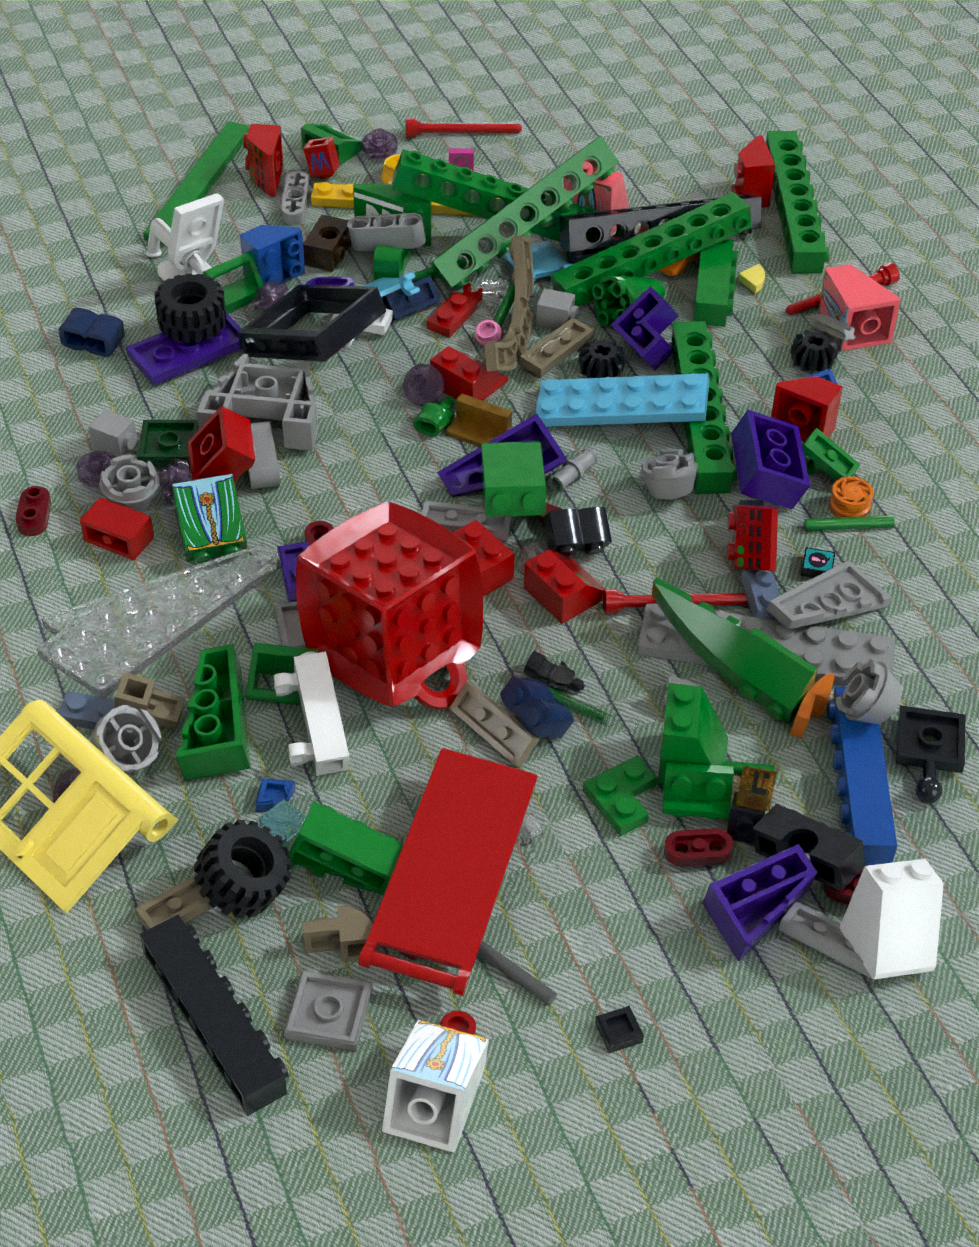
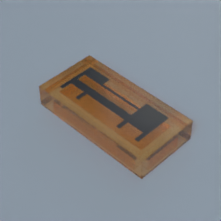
[736,766,777,811]

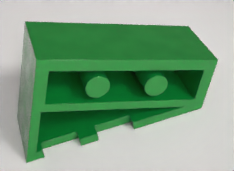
[286,801,404,895]

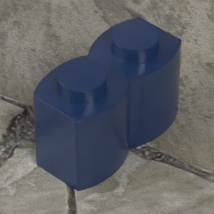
[59,308,125,357]
[500,676,574,739]

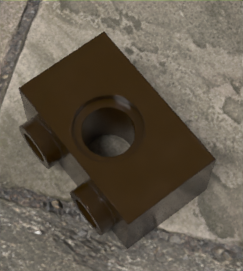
[303,214,352,272]

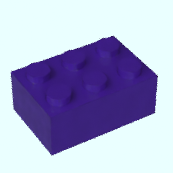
[731,410,810,509]

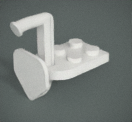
[146,193,224,281]

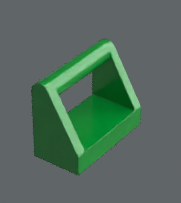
[301,123,365,166]
[203,251,265,314]
[246,643,318,705]

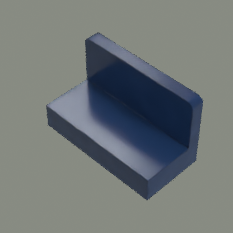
[381,276,441,321]

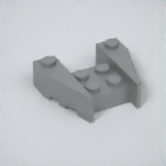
[197,354,318,451]

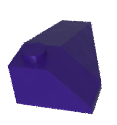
[437,414,568,497]

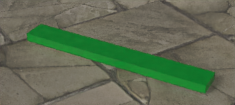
[143,121,250,245]

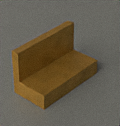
[446,394,512,447]

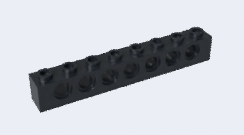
[559,193,761,255]

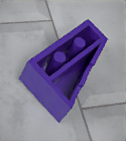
[702,844,818,962]

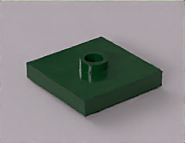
[137,420,199,467]

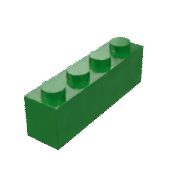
[694,239,738,327]

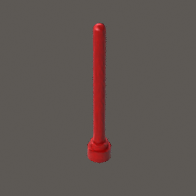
[405,118,522,138]
[786,262,900,315]
[603,589,749,614]

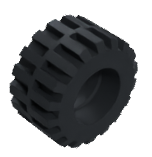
[155,273,226,343]
[194,820,292,918]

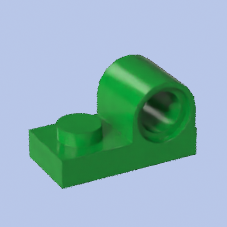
[373,245,412,280]
[802,428,861,481]

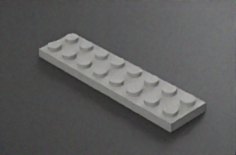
[637,604,895,686]

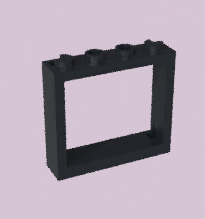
[237,285,386,362]

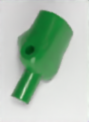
[413,395,455,436]

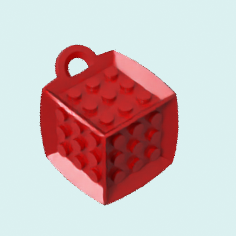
[296,501,483,710]

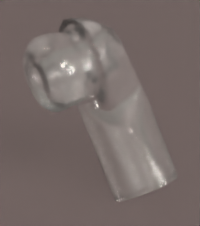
[481,280,510,300]

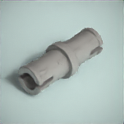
[548,448,598,492]

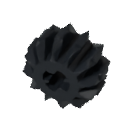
[790,329,838,374]
[578,339,626,378]

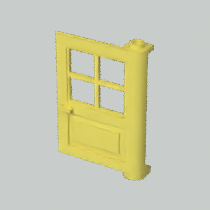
[0,700,179,913]

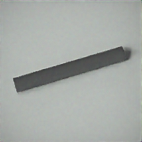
[477,941,557,1005]

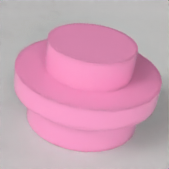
[475,320,502,346]

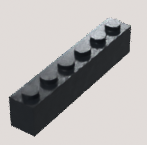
[140,914,289,1116]

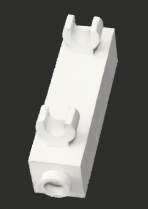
[274,651,349,776]

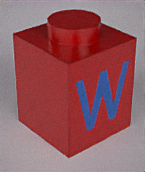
[303,137,340,179]

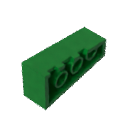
[176,644,250,781]

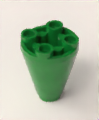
[592,275,665,329]

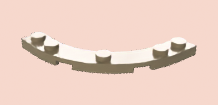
[482,235,534,372]

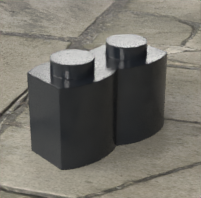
[543,507,612,556]

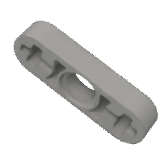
[281,171,310,225]

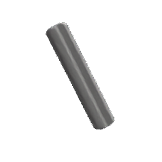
[813,313,856,342]

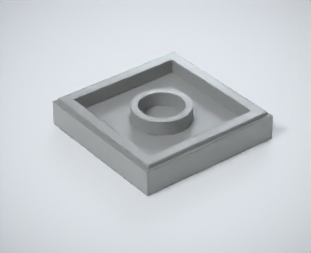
[284,970,373,1052]

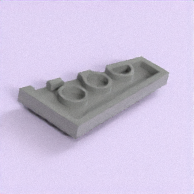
[766,560,893,629]

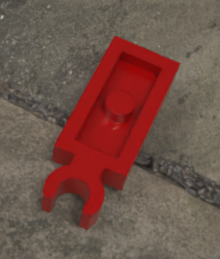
[427,283,483,338]

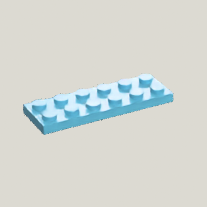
[535,373,709,427]

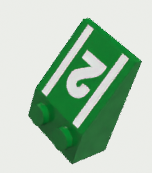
[353,184,432,246]

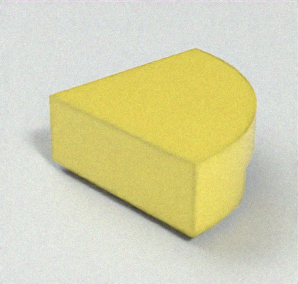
[738,264,765,294]

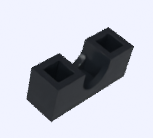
[752,803,865,892]

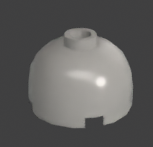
[92,705,161,773]

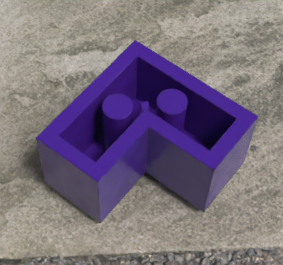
[611,286,679,371]

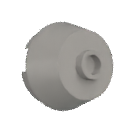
[640,449,698,500]
[99,455,159,512]
[836,659,902,724]

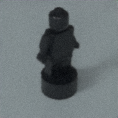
[523,651,585,692]

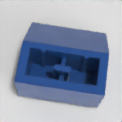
[240,225,305,291]

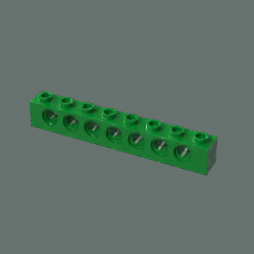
[766,131,829,274]
[429,136,619,290]
[391,149,597,242]
[551,192,752,307]
[671,321,737,494]

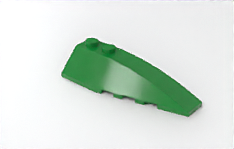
[652,577,817,724]

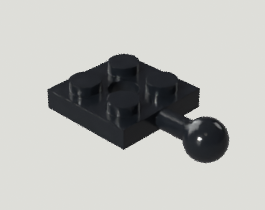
[896,705,966,804]

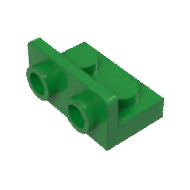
[663,762,734,820]

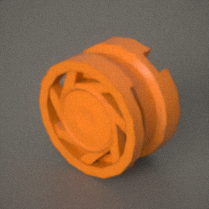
[829,476,873,518]

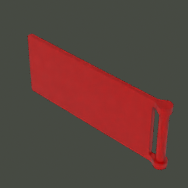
[358,748,537,996]

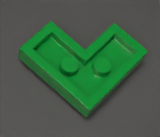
[583,755,657,836]

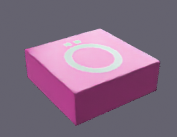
[449,148,474,171]

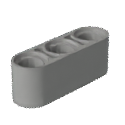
[347,213,426,251]
[248,421,280,490]

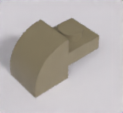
[114,672,185,730]
[302,906,377,962]

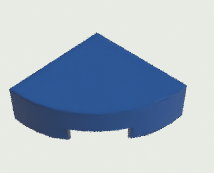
[255,778,295,812]

